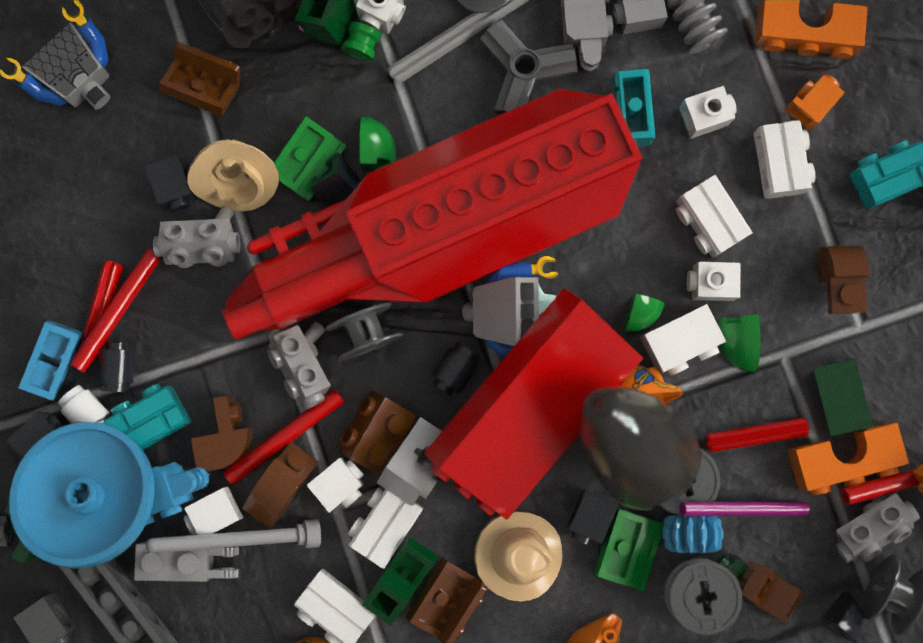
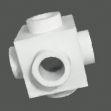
[354,0,406,34]

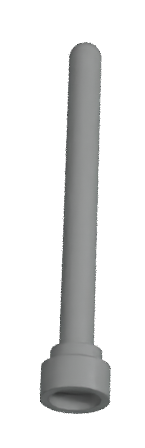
[146,519,321,553]

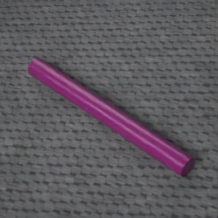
[679,502,810,516]

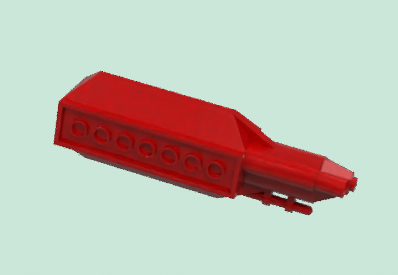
[222,89,643,341]

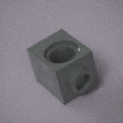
[13,593,77,643]

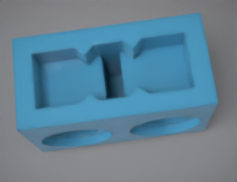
[18,320,83,401]

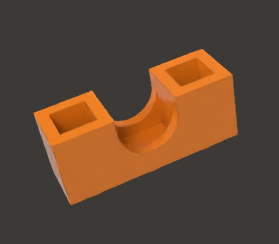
[754,0,868,59]
[787,423,909,496]

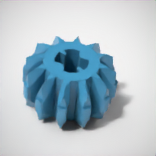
[662,515,724,553]

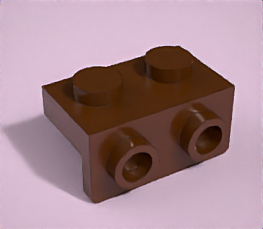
[159,42,240,117]
[338,390,417,475]
[405,557,487,643]

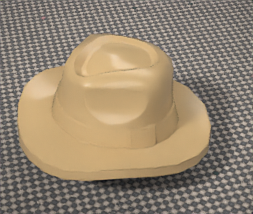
[187,139,279,212]
[474,511,562,601]

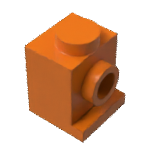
[784,74,845,131]

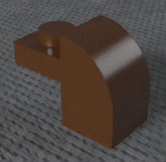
[817,245,870,314]
[191,396,253,472]
[242,442,319,529]
[738,560,804,624]

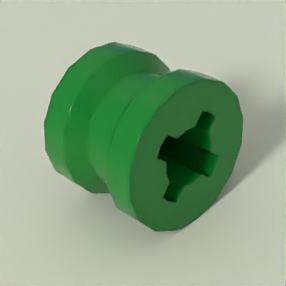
[341,22,382,61]

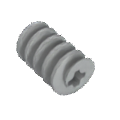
[667,0,728,55]

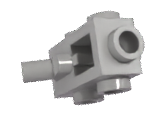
[153,206,240,268]
[267,322,331,409]
[835,494,920,564]

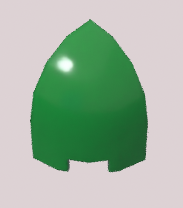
[360,117,396,170]
[622,294,665,333]
[717,315,760,372]

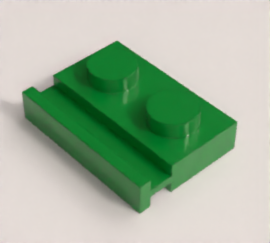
[274,116,347,201]
[593,508,664,591]

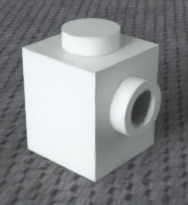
[679,86,736,139]
[687,262,740,301]
[307,457,364,512]
[184,487,244,535]

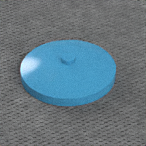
[9,422,155,568]

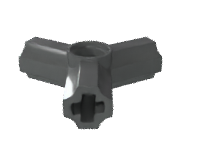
[480,20,578,115]

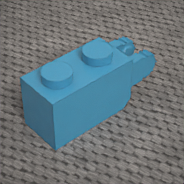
[146,462,209,525]

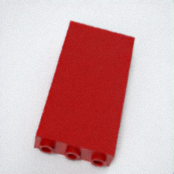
[424,288,643,520]

